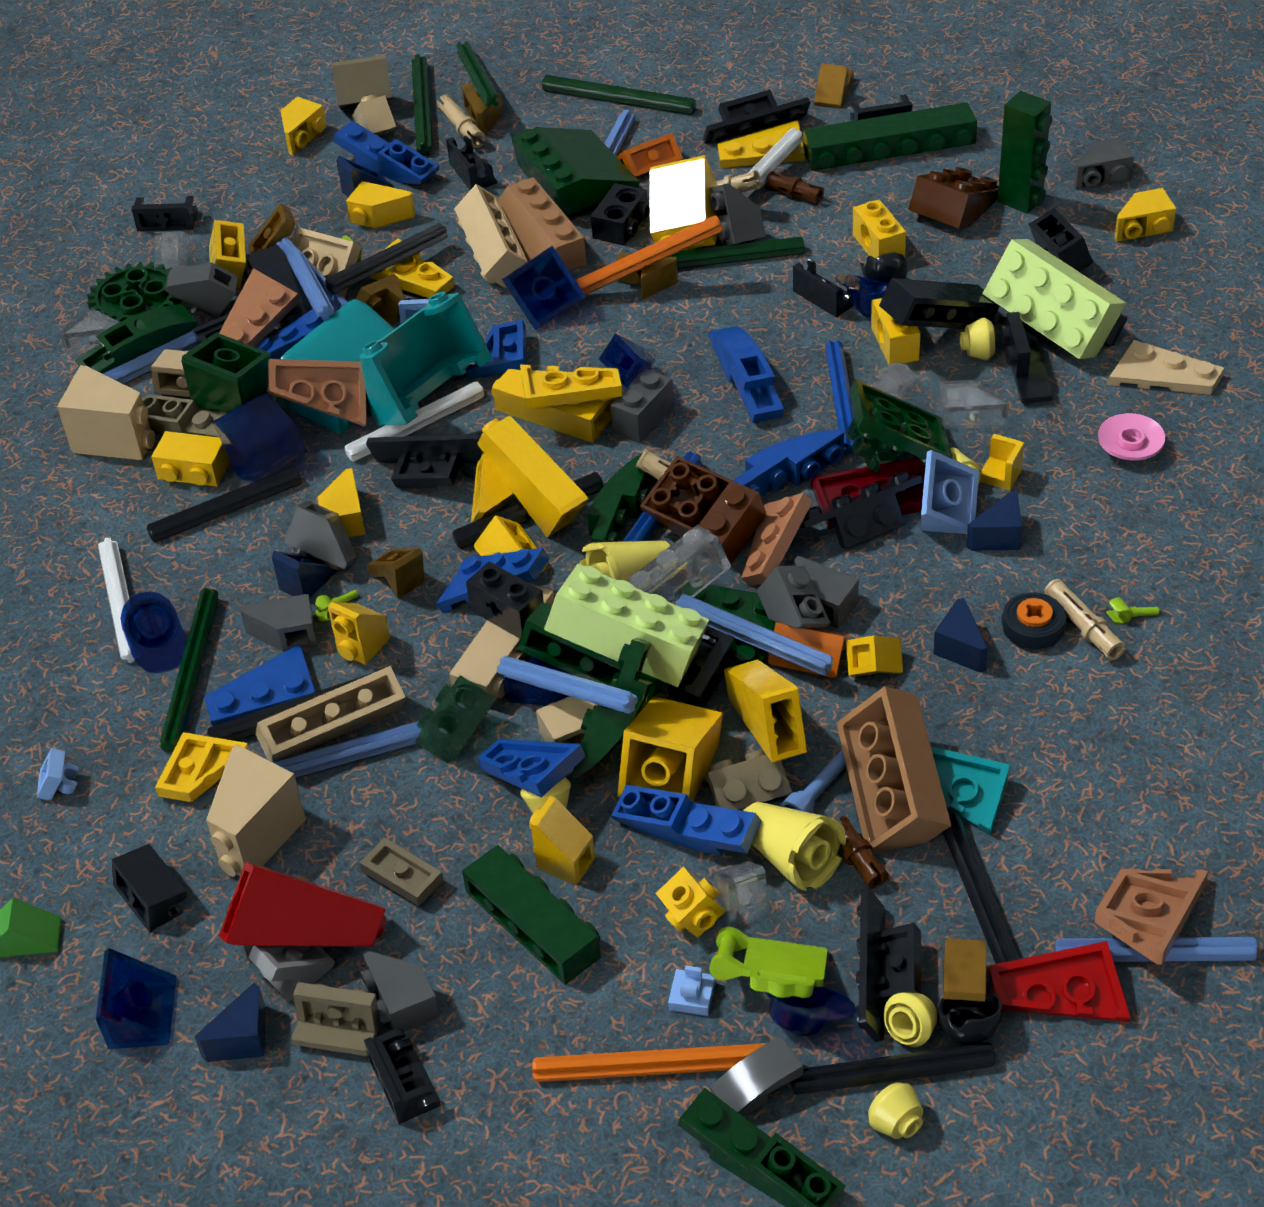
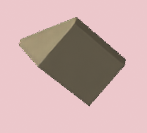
[331,55,393,108]

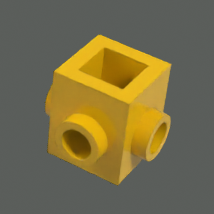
[656,866,726,938]

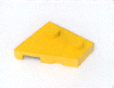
[155,732,249,802]

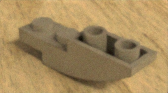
[142,394,253,447]

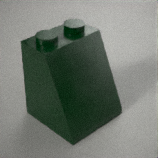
[181,332,271,430]

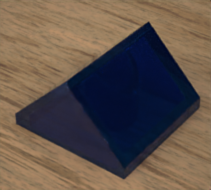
[502,246,586,331]
[96,948,176,1049]

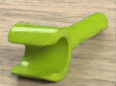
[315,590,359,623]
[1106,597,1159,625]

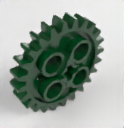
[87,262,184,329]

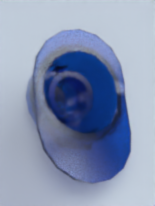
[835,274,890,318]
[120,591,186,674]
[765,986,856,1036]

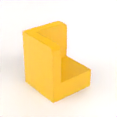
[980,434,1024,491]
[846,635,903,676]

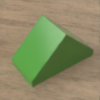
[0,898,62,957]

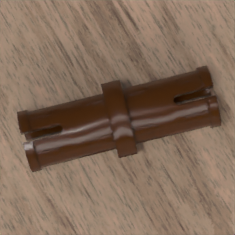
[765,171,824,205]
[835,816,889,889]

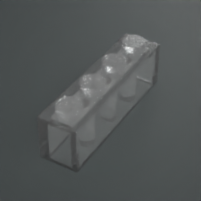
[627,525,731,604]

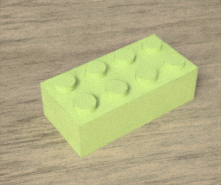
[982,239,1126,359]
[544,564,709,687]

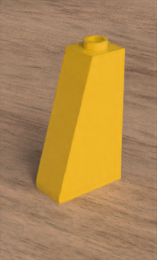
[491,369,623,443]
[477,415,588,538]
[724,659,807,763]

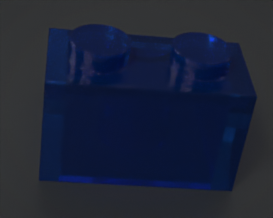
[212,392,308,482]

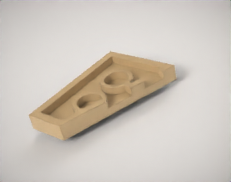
[292,227,362,299]
[1108,340,1224,395]

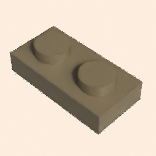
[359,837,444,906]

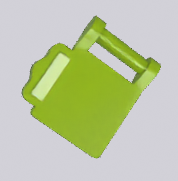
[709,926,828,998]

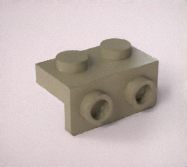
[703,749,792,810]
[291,982,381,1056]

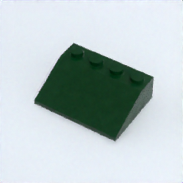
[511,127,640,216]

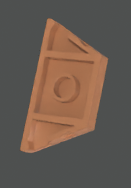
[1095,869,1208,965]

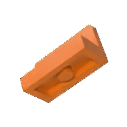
[616,132,683,178]
[768,622,851,678]

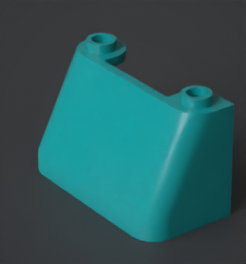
[359,291,492,426]
[281,299,394,434]

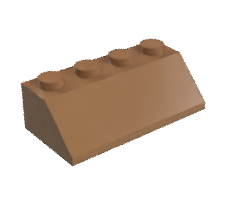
[498,177,587,284]
[836,686,951,853]

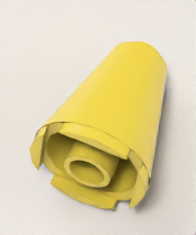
[580,541,678,591]
[743,802,846,891]

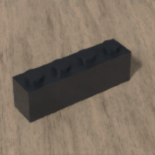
[244,244,313,330]
[879,278,1000,329]

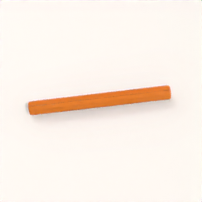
[556,215,723,305]
[532,1043,767,1082]

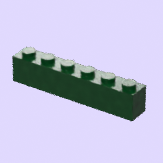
[803,102,977,171]

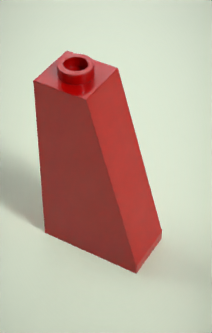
[219,861,386,946]

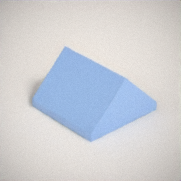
[921,450,979,534]

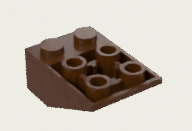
[908,167,999,229]
[640,456,767,565]

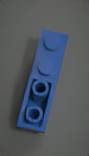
[334,120,439,184]
[708,326,784,423]
[732,429,844,497]
[611,784,762,856]

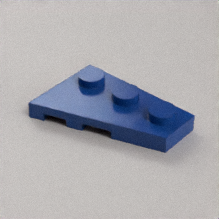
[255,295,341,359]
[436,548,550,613]
[204,644,315,726]
[477,739,586,797]

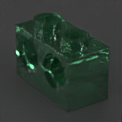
[415,675,496,765]

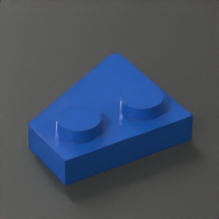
[466,319,527,379]

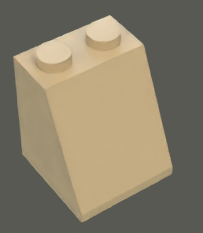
[57,365,155,460]
[206,744,306,877]

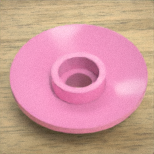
[1098,413,1165,461]

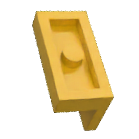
[474,515,549,573]

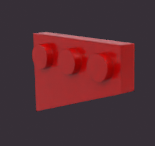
[988,941,1131,1022]

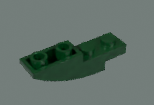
[75,304,199,374]
[587,452,657,543]
[571,638,654,778]
[677,1088,846,1207]

